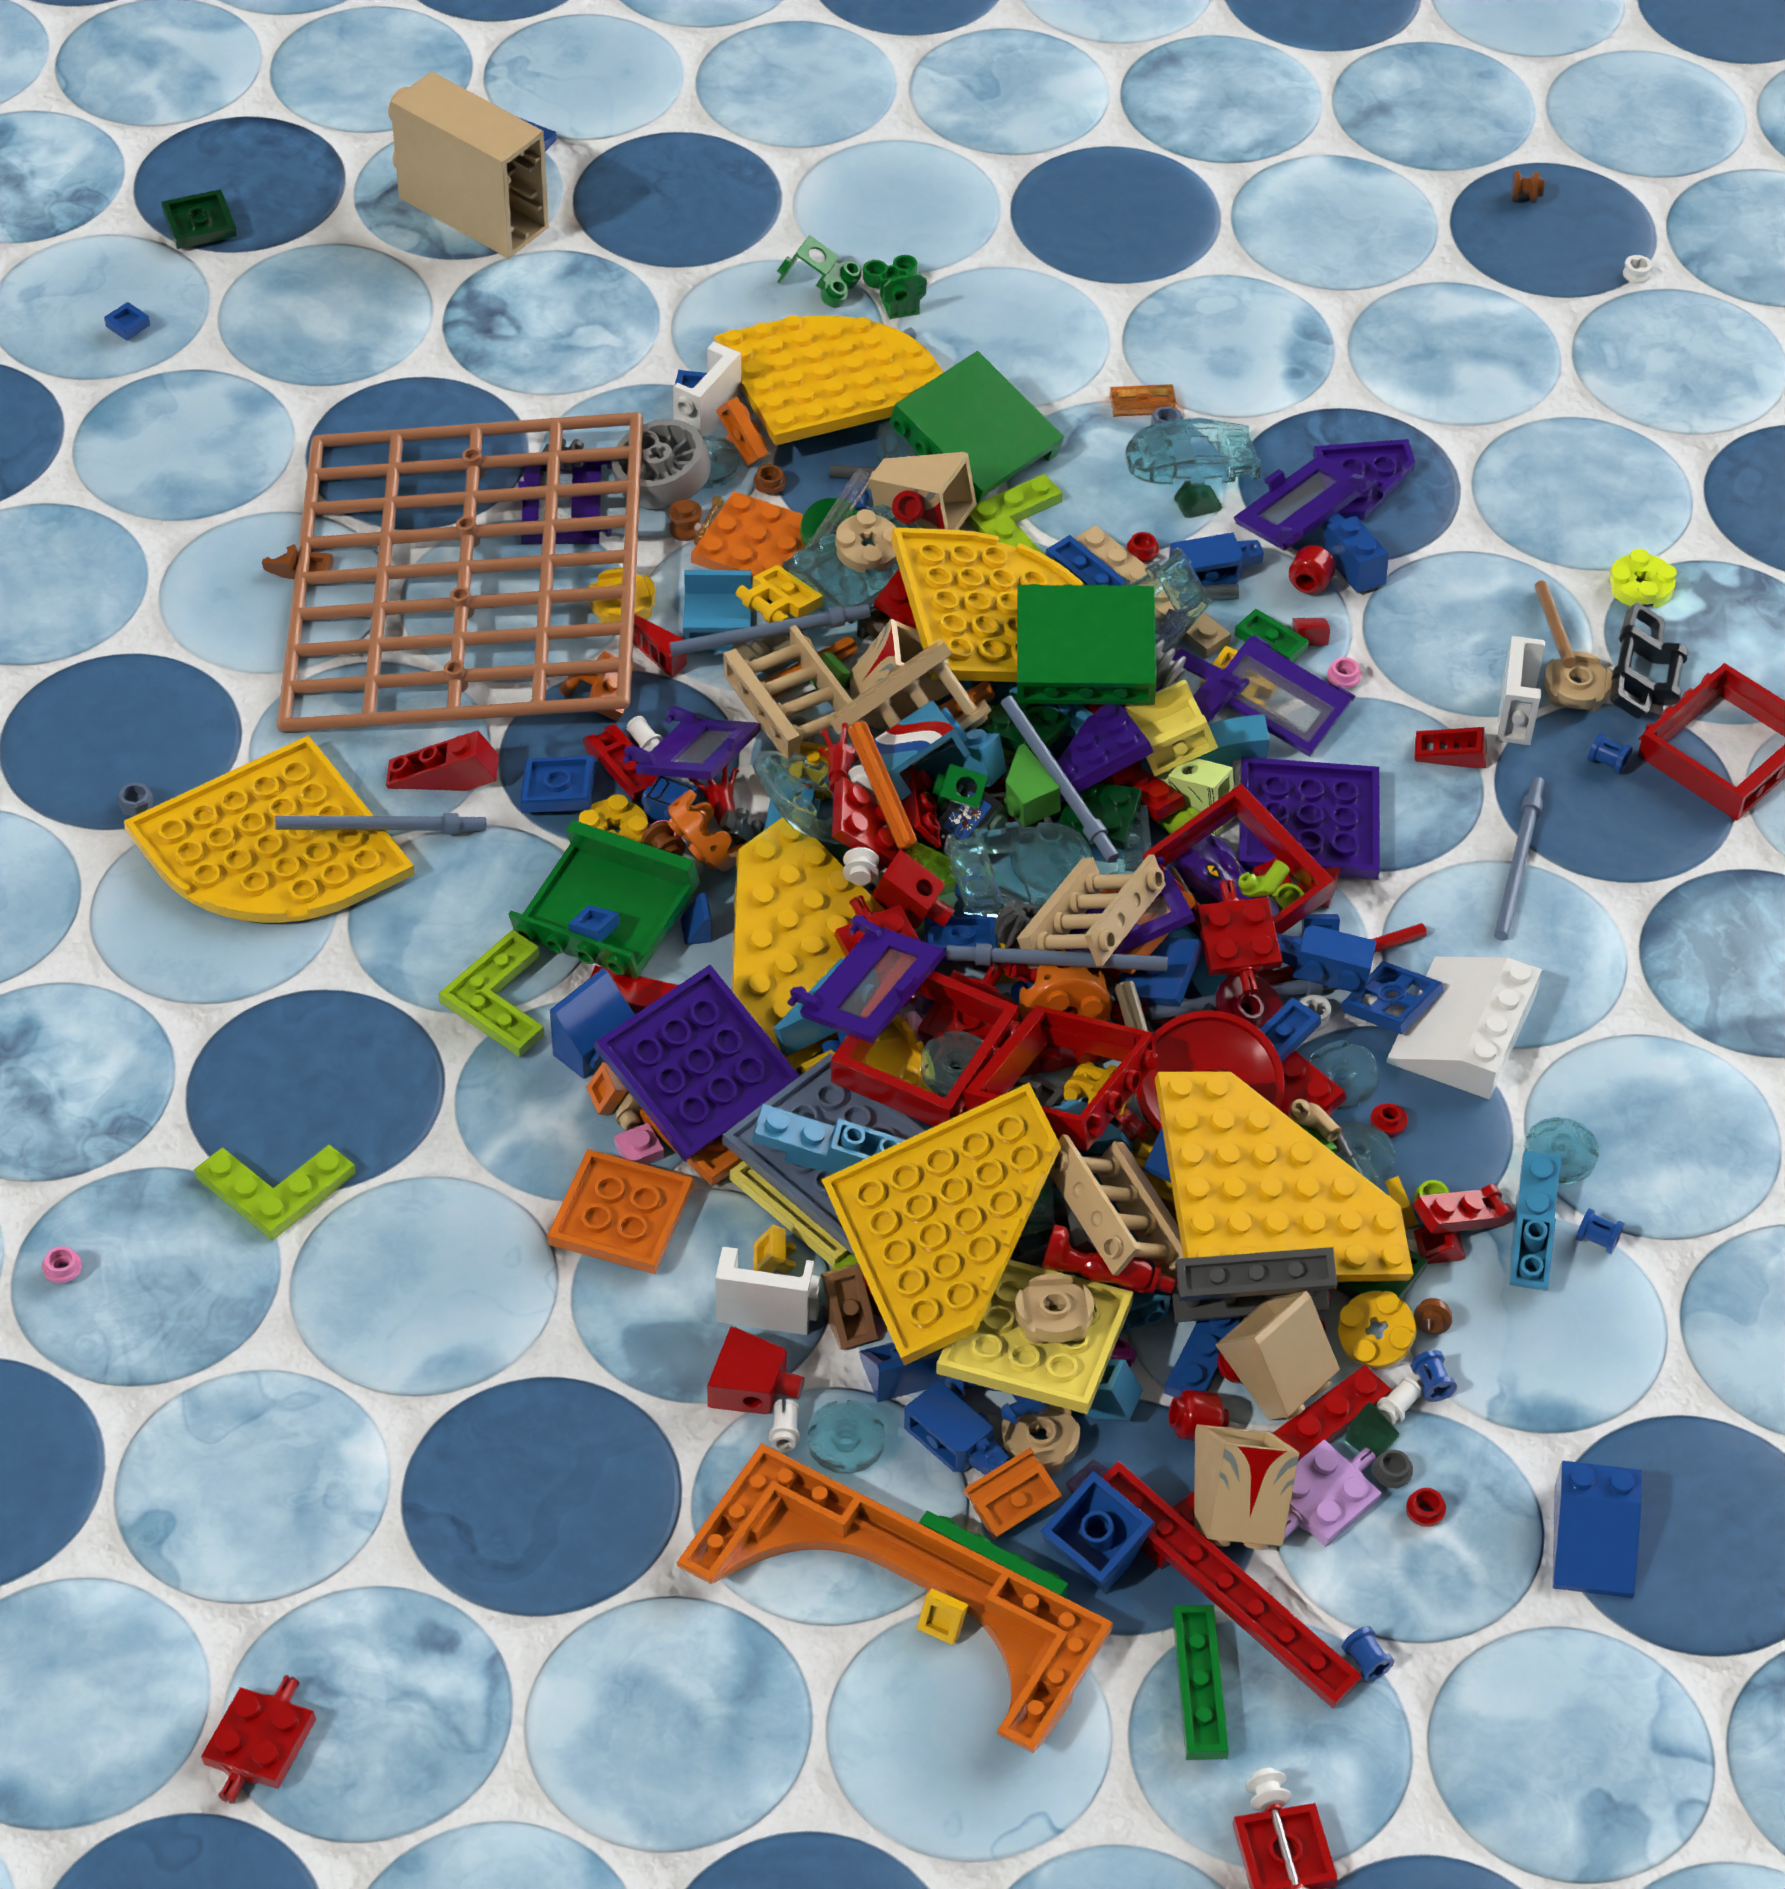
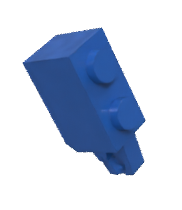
[1322,512,1389,593]
[1168,532,1264,589]
[1276,925,1376,995]
[904,1379,1009,1475]

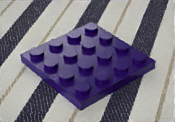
[1238,757,1380,880]
[593,964,800,1162]

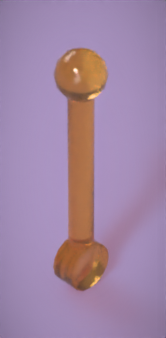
[694,496,724,545]

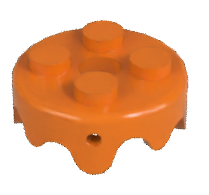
[667,789,744,873]
[1019,965,1111,1022]

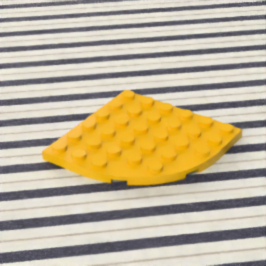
[714,315,944,446]
[890,527,1084,682]
[124,735,415,923]

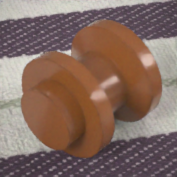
[1511,170,1545,202]
[669,499,702,541]
[641,821,686,857]

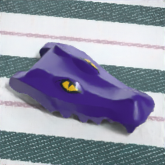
[1168,834,1279,917]

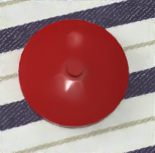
[1135,1010,1285,1135]

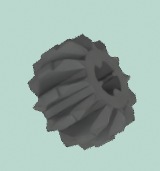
[993,900,1041,949]

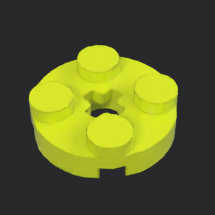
[1609,549,1677,608]

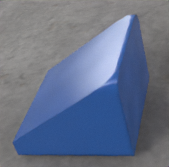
[680,892,712,945]

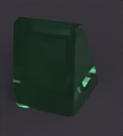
[1174,480,1223,518]
[1345,1402,1400,1458]

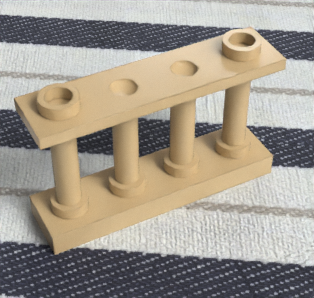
[723,625,864,764]
[828,638,991,765]
[1017,855,1166,969]
[1049,1135,1183,1279]

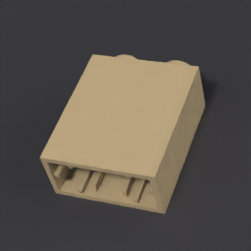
[388,71,549,259]

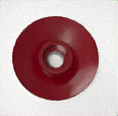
[1216,975,1283,1029]

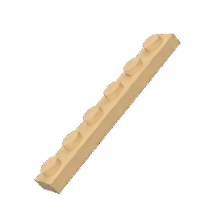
[1075,525,1231,658]

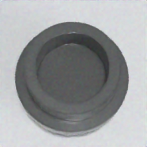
[1373,1449,1413,1488]

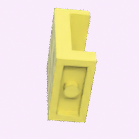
[1124,680,1218,777]

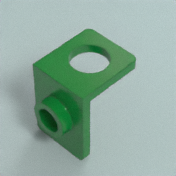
[932,764,988,809]

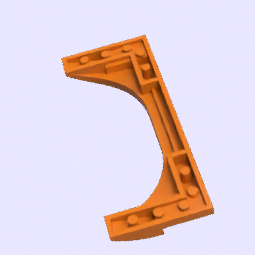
[677,1443,1113,1753]

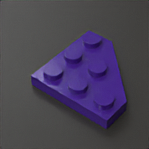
[1313,439,1415,520]
[1057,704,1154,802]

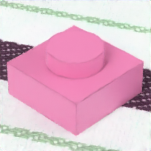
[614,1123,664,1165]

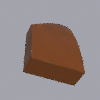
[262,544,334,585]

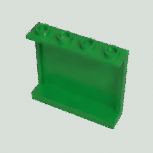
[889,351,1064,503]
[1017,584,1156,705]
[508,820,700,979]

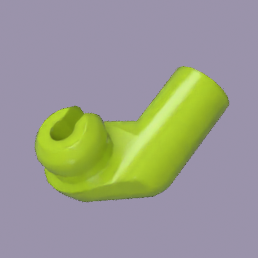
[1150,807,1200,834]
[1238,860,1290,898]

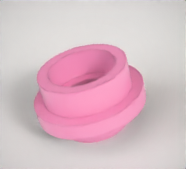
[1327,657,1361,689]
[42,1246,82,1284]

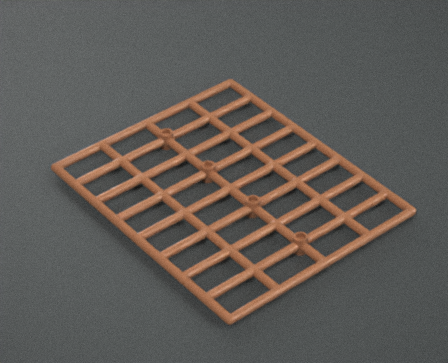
[277,412,643,732]

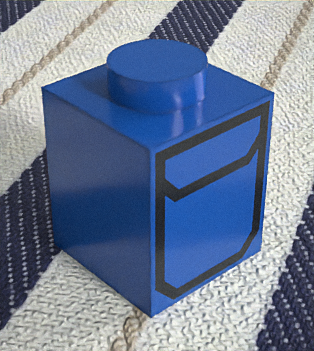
[641,776,698,824]

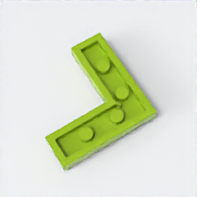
[965,474,1063,555]
[438,929,544,1058]
[194,1144,356,1241]

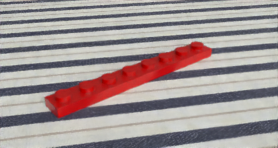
[1141,1365,1392,1570]
[1101,1461,1362,1709]

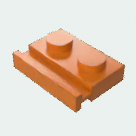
[962,1447,1062,1540]

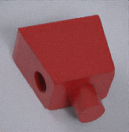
[871,849,955,929]
[707,1326,805,1415]

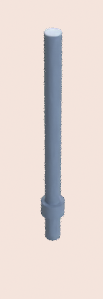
[669,604,871,656]
[1001,696,1119,863]
[1494,777,1545,941]
[274,813,487,834]
[946,943,1168,971]
[1145,979,1333,1021]

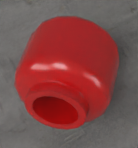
[1288,545,1336,595]
[1168,1389,1230,1441]

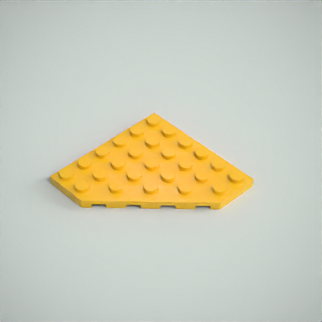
[731,812,885,1072]
[1155,1072,1413,1282]
[821,1083,1061,1366]

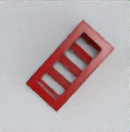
[633,614,687,677]
[1414,727,1487,768]

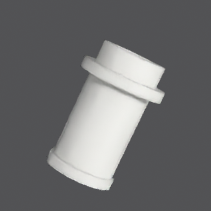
[1376,1377,1422,1426]
[769,1399,800,1452]

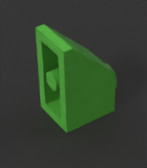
[1004,743,1061,827]

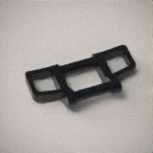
[1610,602,1688,719]

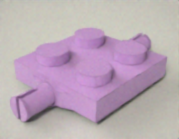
[1284,1439,1382,1547]

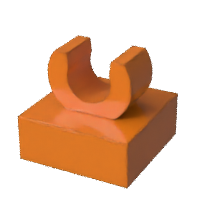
[586,1062,630,1115]

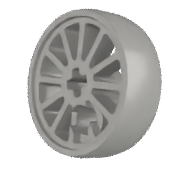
[612,419,711,509]

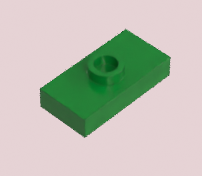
[1234,608,1309,662]

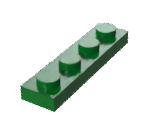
[919,1510,1068,1598]
[1172,1605,1229,1760]

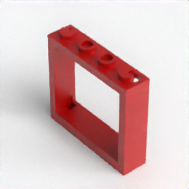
[1637,663,1785,821]
[1143,784,1335,937]
[831,957,1020,1127]
[964,1005,1158,1151]

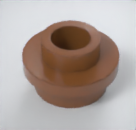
[754,464,786,494]
[1413,1298,1452,1335]

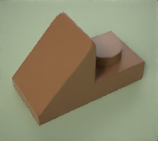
[820,1263,878,1350]

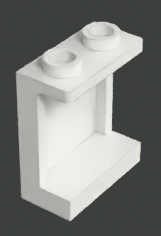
[673,342,741,441]
[1496,636,1545,745]
[715,1246,821,1335]

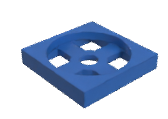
[1341,961,1443,1035]

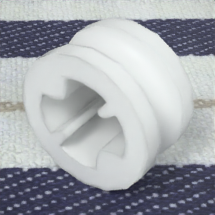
[1623,255,1653,283]
[1300,995,1332,1031]

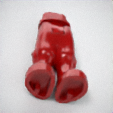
[1041,1224,1176,1294]

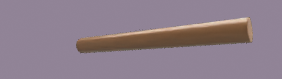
[1535,580,1576,668]

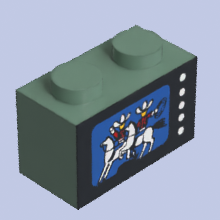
[938,781,1010,868]

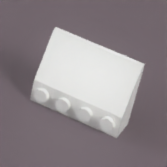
[1386,956,1542,1100]

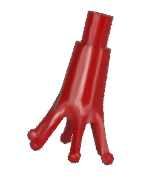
[818,722,859,793]
[688,763,739,831]

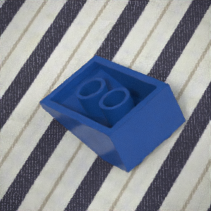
[1552,1461,1642,1598]

